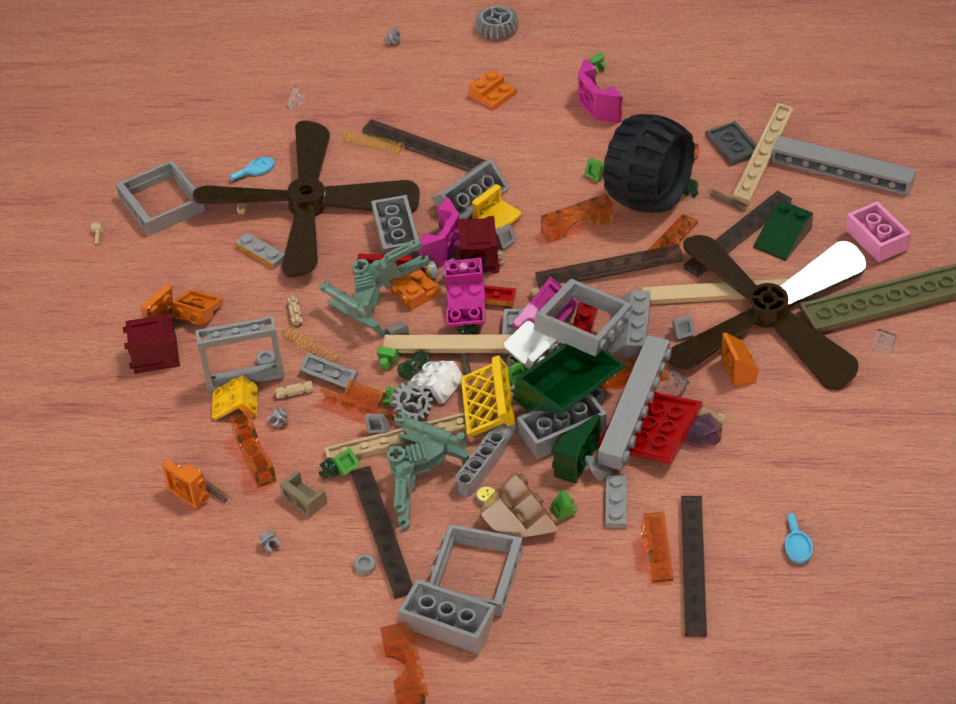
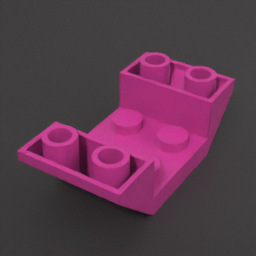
[578,59,623,123]
[418,198,460,272]
[444,258,486,327]
[512,276,579,337]

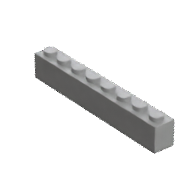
[771,136,916,196]
[598,335,672,470]

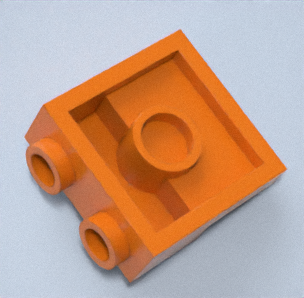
[469,70,517,110]
[389,269,442,310]
[171,289,223,325]
[161,459,210,509]

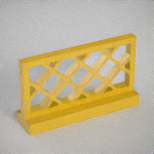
[461,355,515,438]

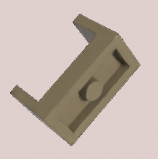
[280,471,327,518]

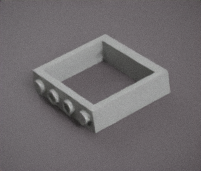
[115,160,206,236]
[533,279,632,356]
[196,316,284,392]
[427,524,523,617]

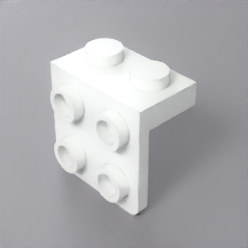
[504,321,558,369]
[411,361,463,404]

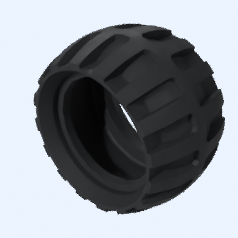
[603,114,695,213]

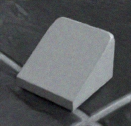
[384,321,409,335]
[365,414,390,433]
[585,455,612,481]

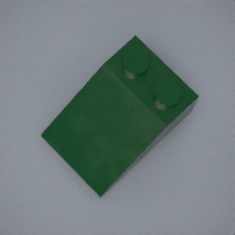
[753,200,813,261]
[551,414,601,484]

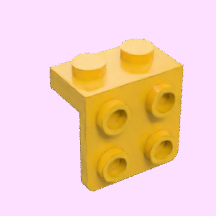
[472,184,522,229]
[212,374,258,420]

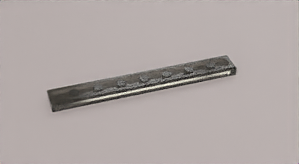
[362,119,486,172]
[684,191,792,277]
[535,244,683,289]
[351,466,413,599]
[681,496,707,637]

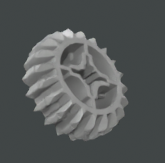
[475,5,518,40]

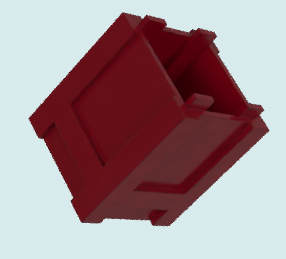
[458,216,499,273]
[123,313,180,374]

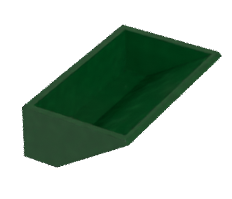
[512,344,626,413]

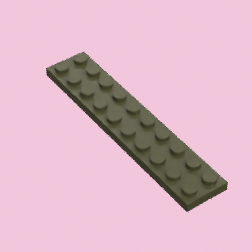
[799,264,956,333]

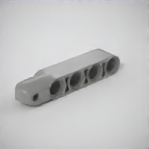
[456,423,517,497]

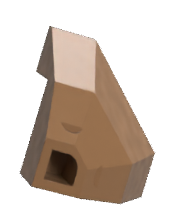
[480,471,559,538]

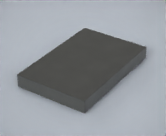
[705,121,757,166]

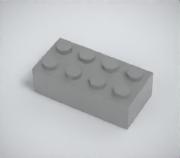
[371,195,419,259]
[517,393,607,460]

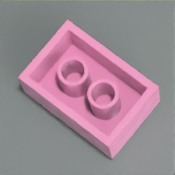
[846,201,911,262]

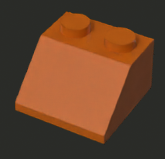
[721,333,759,387]

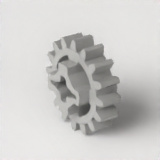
[390,381,433,422]

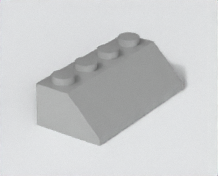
[431,158,510,220]
[607,290,650,361]
[398,579,496,654]

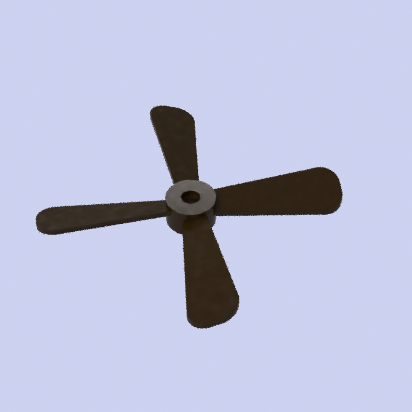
[193,120,420,278]
[667,235,866,390]

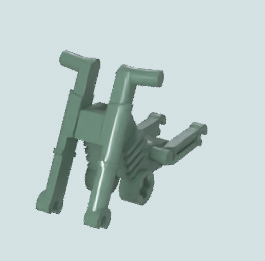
[318,240,430,337]
[387,411,469,531]

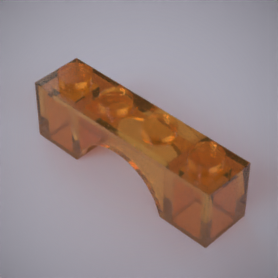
[541,194,614,243]
[229,411,277,488]
[380,622,429,704]

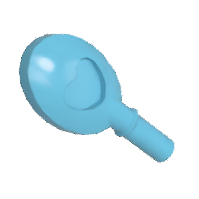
[229,157,275,182]
[785,513,813,564]

